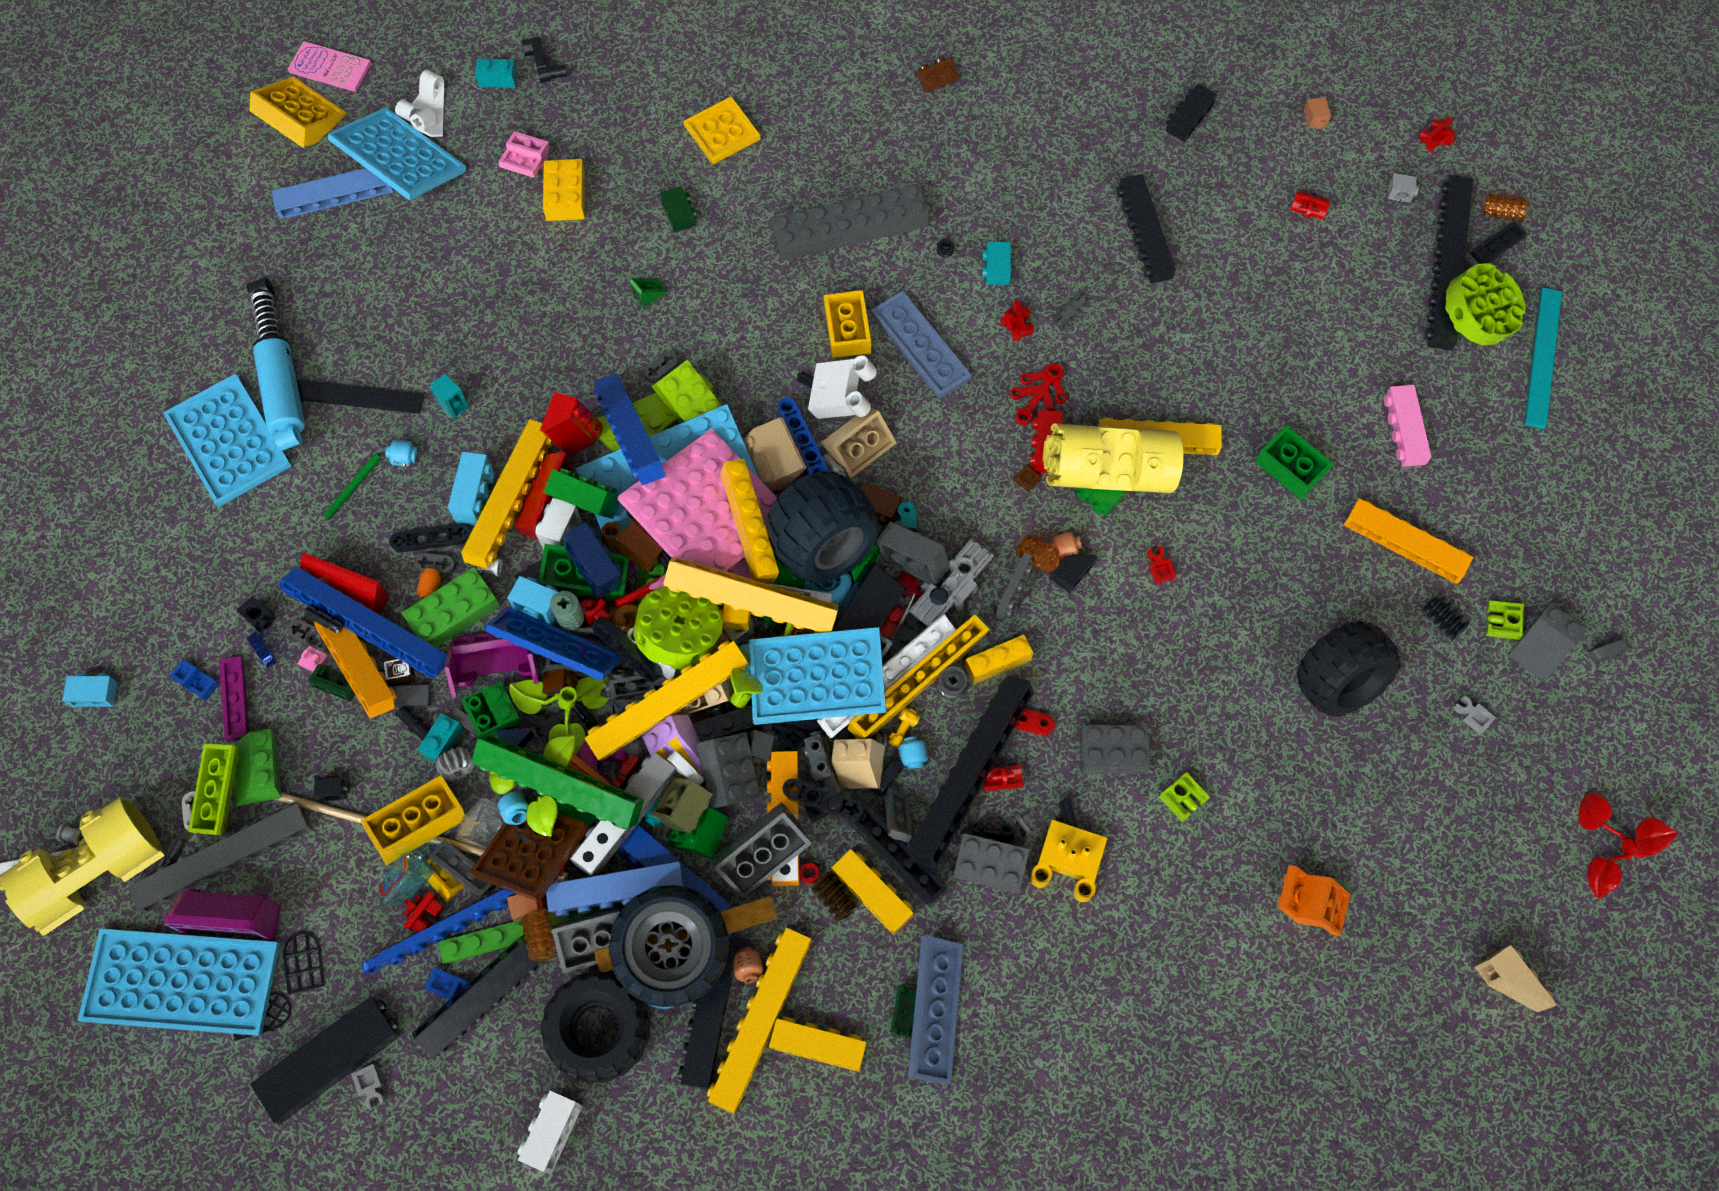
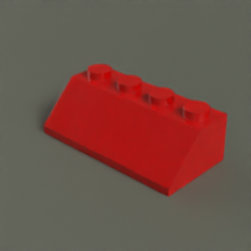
[540,392,603,455]
[515,452,573,540]
[300,553,389,615]

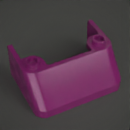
[444,632,540,698]
[164,888,281,942]

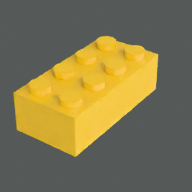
[360,775,466,866]

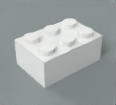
[517,1091,582,1174]

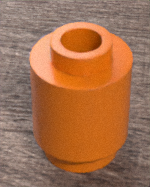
[416,568,441,599]

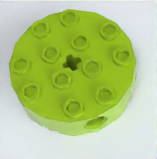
[1445,263,1525,346]
[633,586,723,670]

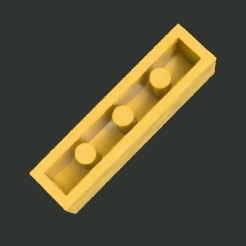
[831,849,914,935]
[769,1016,866,1072]

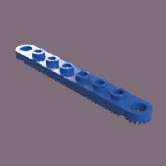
[361,889,517,974]

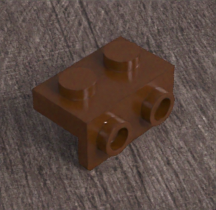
[914,57,959,93]

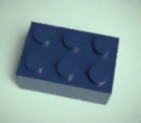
[563,522,622,600]

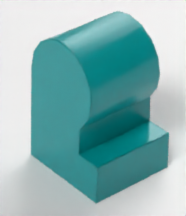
[895,502,916,532]

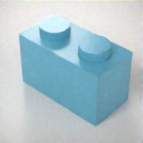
[62,673,118,707]

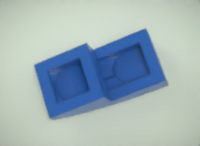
[169,659,220,701]
[423,967,468,1000]

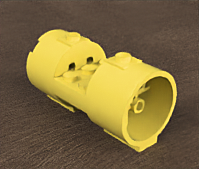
[1042,423,1183,493]
[0,796,165,936]

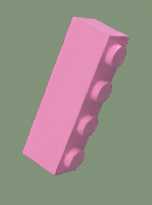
[1384,385,1432,467]

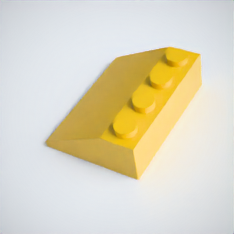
[250,76,347,148]

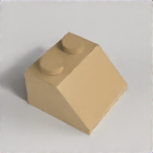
[832,739,885,789]

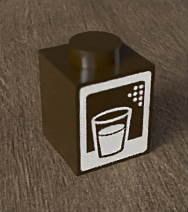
[381,658,416,686]

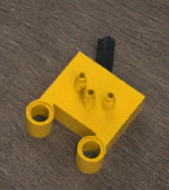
[1030,799,1107,902]

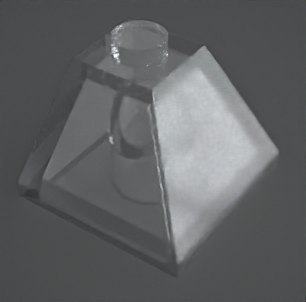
[455,797,505,849]

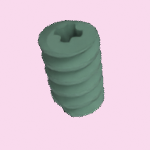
[550,591,584,631]

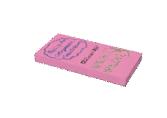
[288,41,371,92]

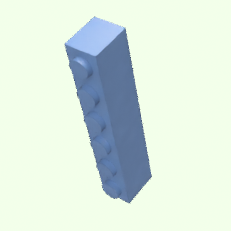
[271,168,393,219]
[546,862,686,917]

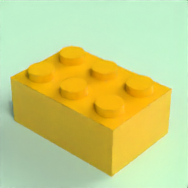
[543,159,585,221]
[824,290,871,358]

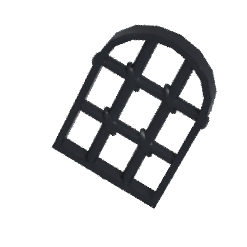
[283,932,325,995]

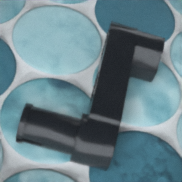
[522,36,567,83]

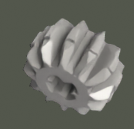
[435,747,475,781]

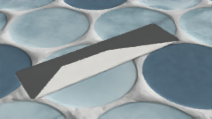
[891,594,917,640]

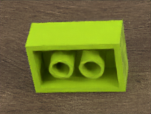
[651,360,722,424]

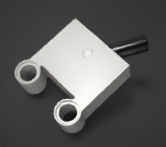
[797,356,877,419]

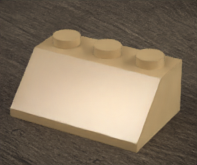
[821,408,896,479]
[743,417,807,491]

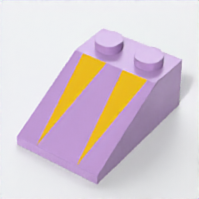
[643,715,704,779]

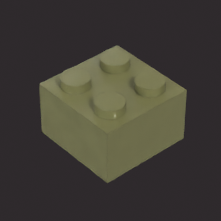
[651,777,713,833]

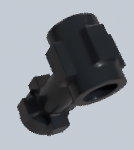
[972,822,1015,844]

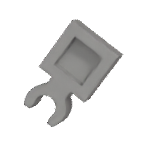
[1453,696,1496,735]
[351,1064,385,1110]

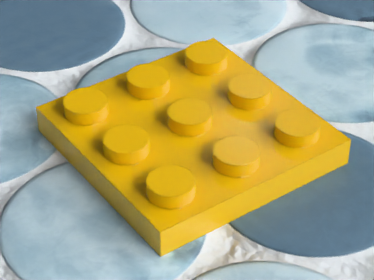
[683,97,761,165]

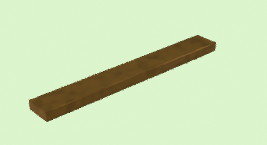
[594,896,777,973]

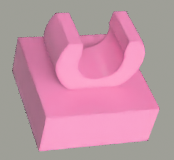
[297,646,329,672]

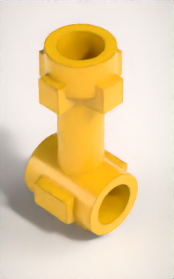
[888,707,920,748]

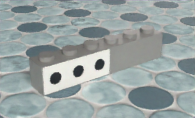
[570,753,678,877]

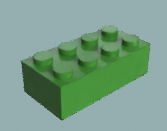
[401,567,500,648]

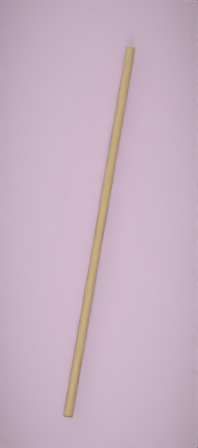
[233,786,570,881]

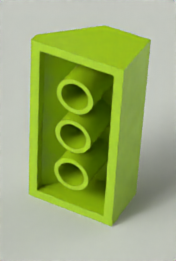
[188,744,240,836]

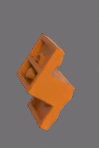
[1278,865,1351,936]

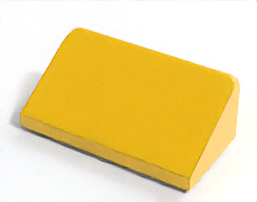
[419,859,464,902]

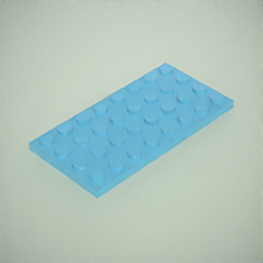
[576,404,759,537]
[78,929,280,1036]

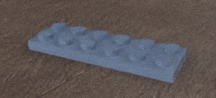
[871,291,972,399]
[908,936,963,1084]

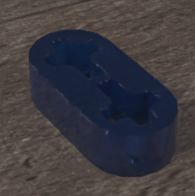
[246,631,277,668]

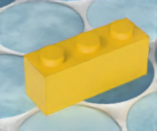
[965,635,1033,685]

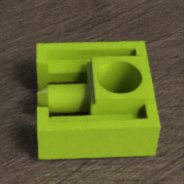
[1486,600,1524,640]
[1159,772,1210,822]

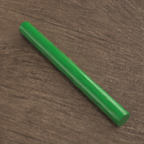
[322,454,381,520]

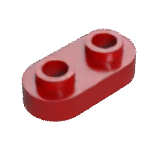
[1015,709,1055,736]

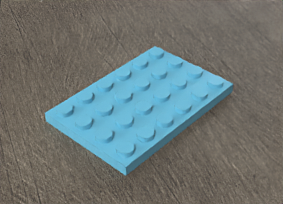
[328,107,466,200]
[163,373,292,507]
[749,627,886,725]

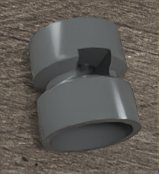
[936,666,967,700]

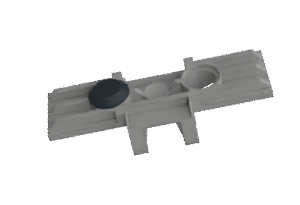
[909,539,994,626]

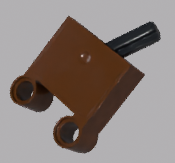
[601,509,671,573]

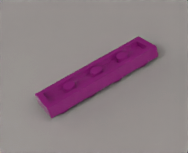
[219,656,249,743]

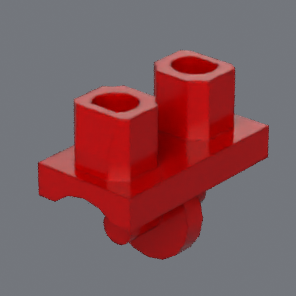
[1420,117,1455,152]
[1290,190,1331,220]
[1000,300,1034,341]
[580,598,611,628]
[983,765,1024,792]
[403,892,444,933]

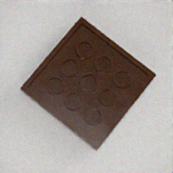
[470,803,589,902]

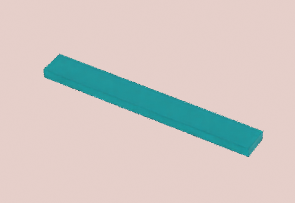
[1524,287,1562,429]

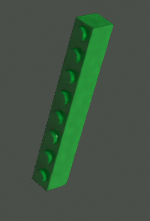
[471,734,645,829]

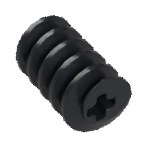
[1421,596,1470,641]

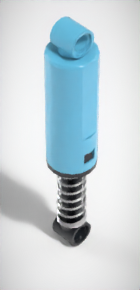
[246,277,305,451]

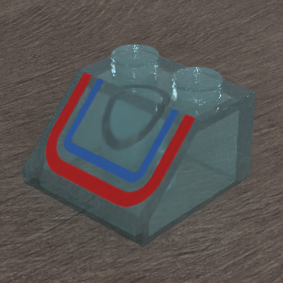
[378,852,435,907]

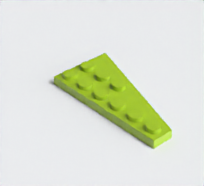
[597,374,714,452]

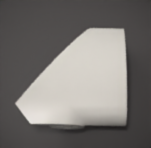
[395,69,444,137]

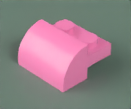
[498,131,549,178]

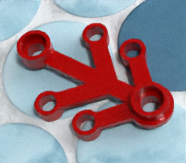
[1010,363,1067,426]

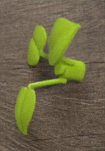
[719,645,763,708]
[509,676,609,755]
[489,736,576,837]

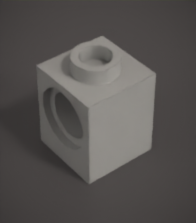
[1387,173,1419,203]

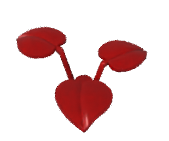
[1578,793,1678,899]

